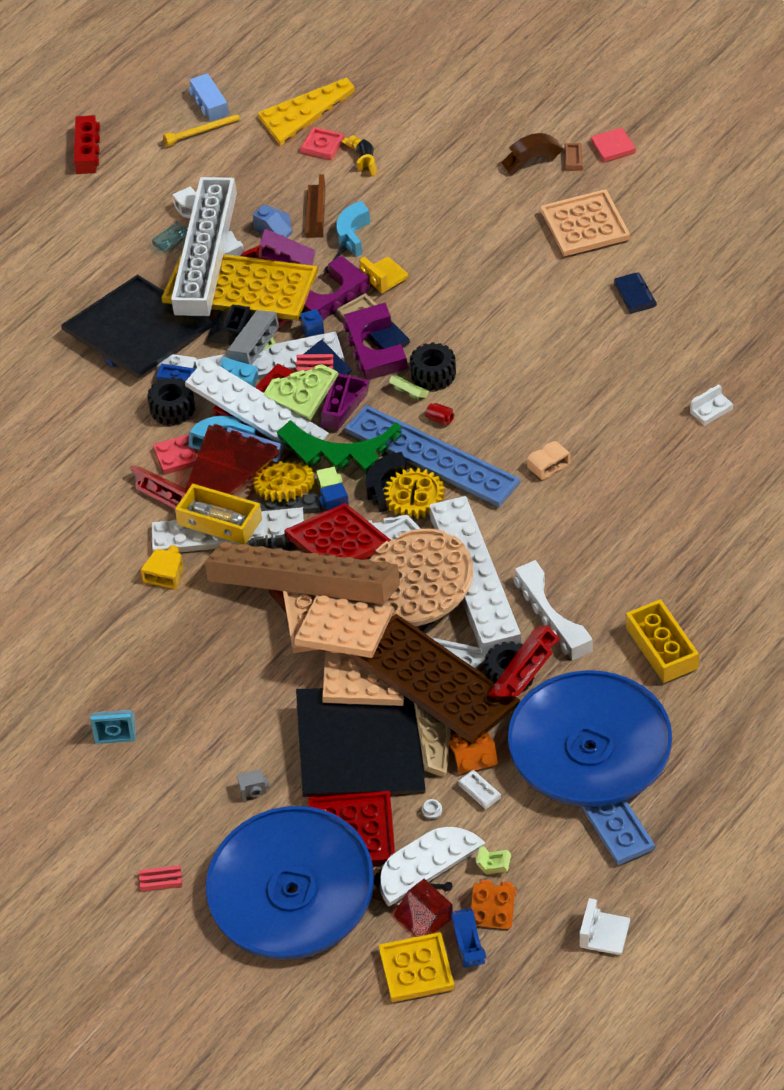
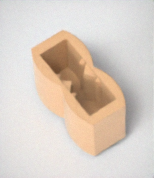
[527,441,571,480]

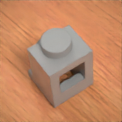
[237,769,269,803]

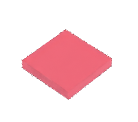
[300,127,345,160]
[591,127,636,162]

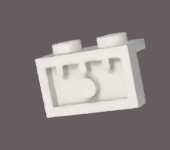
[690,385,733,426]

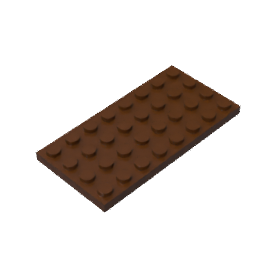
[347,614,520,743]

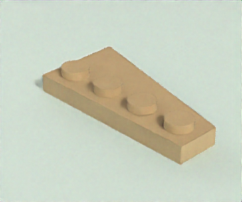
[414,703,451,777]

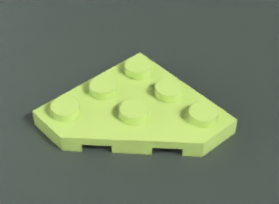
[264,364,339,420]

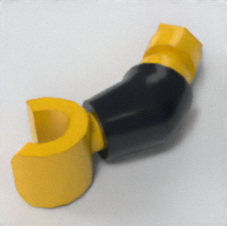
[341,135,377,176]

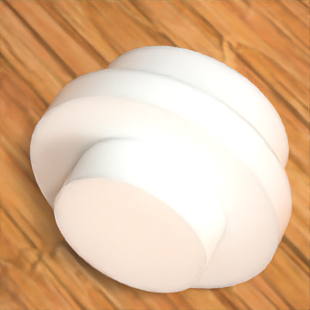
[422,799,442,819]

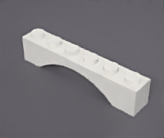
[172,186,244,256]
[513,560,593,661]

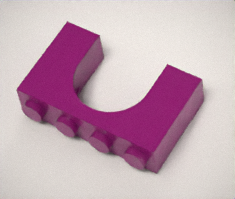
[302,255,370,320]
[342,302,408,380]

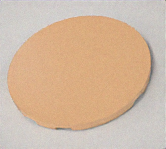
[365,529,474,626]

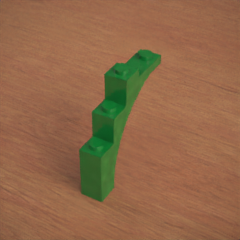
[277,420,402,474]

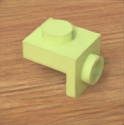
[476,846,511,875]

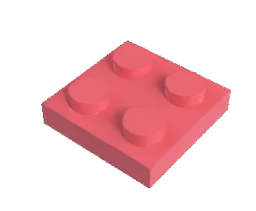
[153,434,200,475]

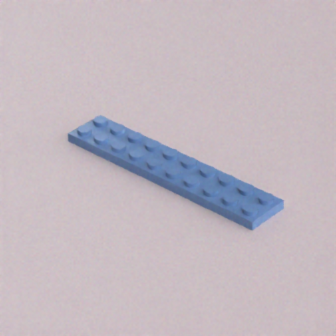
[345,405,520,507]

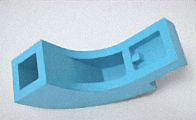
[337,201,370,257]
[189,416,256,452]

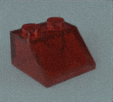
[394,879,453,937]

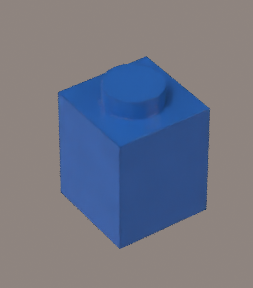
[300,309,324,337]
[319,482,349,511]

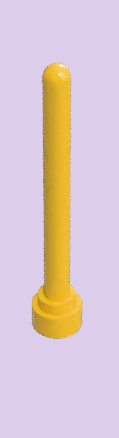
[163,114,240,147]

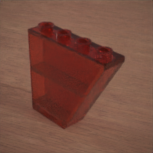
[186,424,280,495]

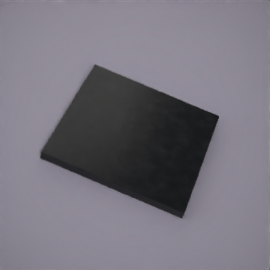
[61,274,214,378]
[296,688,425,797]

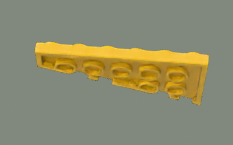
[258,77,355,146]

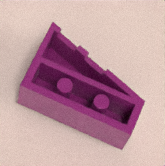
[258,229,315,266]
[320,373,370,431]

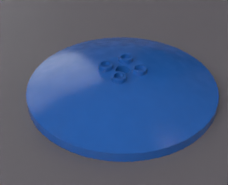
[508,670,672,806]
[206,806,374,960]

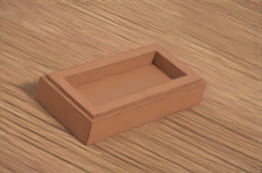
[564,143,583,171]

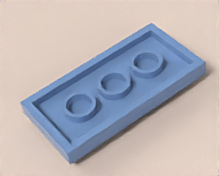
[580,800,655,865]

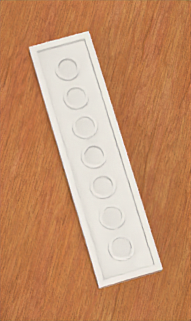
[195,331,344,380]
[185,358,329,451]
[152,507,304,552]

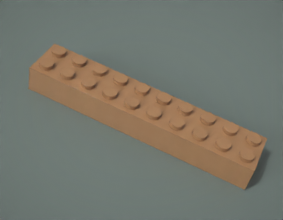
[205,542,400,604]

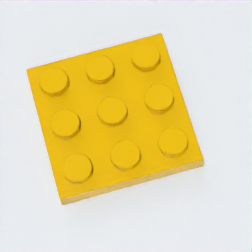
[378,932,455,1003]

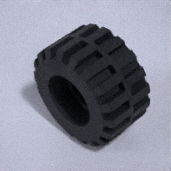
[410,342,456,391]
[147,377,195,425]
[484,641,535,693]

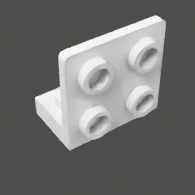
[580,898,630,955]

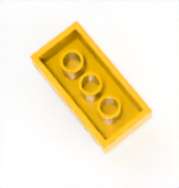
[626,599,699,683]

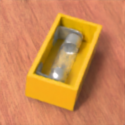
[175,484,262,544]

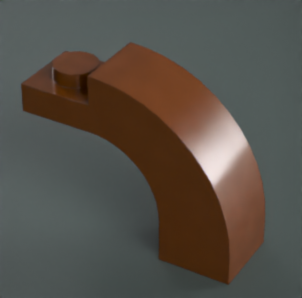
[501,133,563,176]

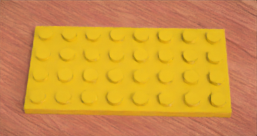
[161,251,318,321]

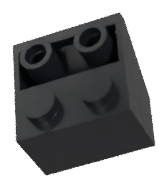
[207,304,251,346]

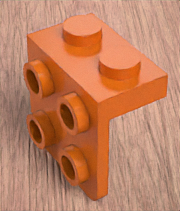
[449,732,499,774]
[471,880,518,929]

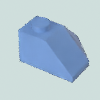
[253,205,292,238]

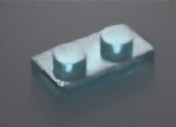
[152,221,188,253]

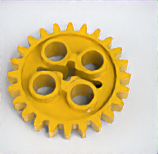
[253,460,315,502]
[384,468,445,520]

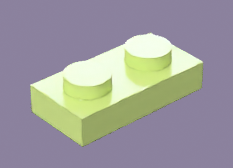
[389,376,429,399]

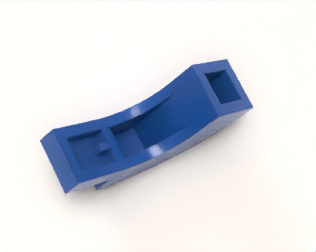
[450,908,486,968]

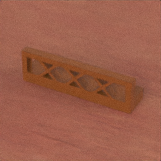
[306,174,326,238]

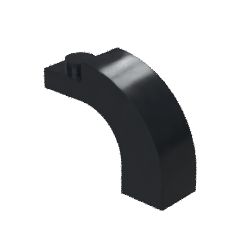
[366,452,407,512]

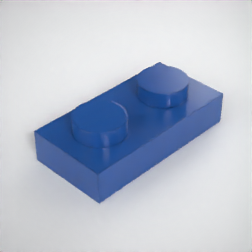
[156,363,196,381]

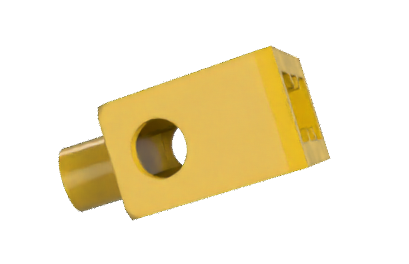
[141,545,183,590]

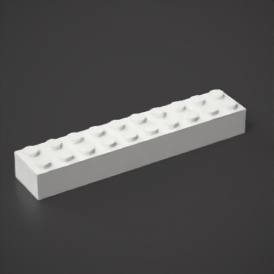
[171,177,237,316]
[429,496,521,658]

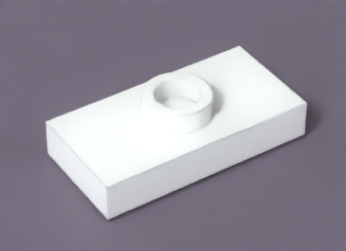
[157,354,197,370]
[458,770,501,809]

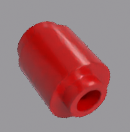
[425,403,454,426]

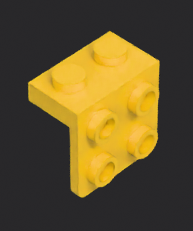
[359,256,408,293]

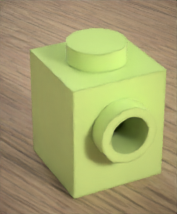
[316,467,342,492]

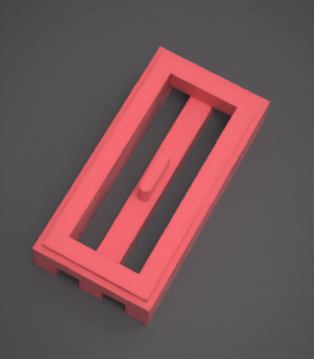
[296,354,333,372]
[139,865,182,891]

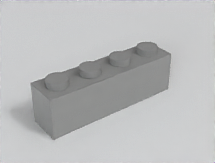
[227,310,279,365]

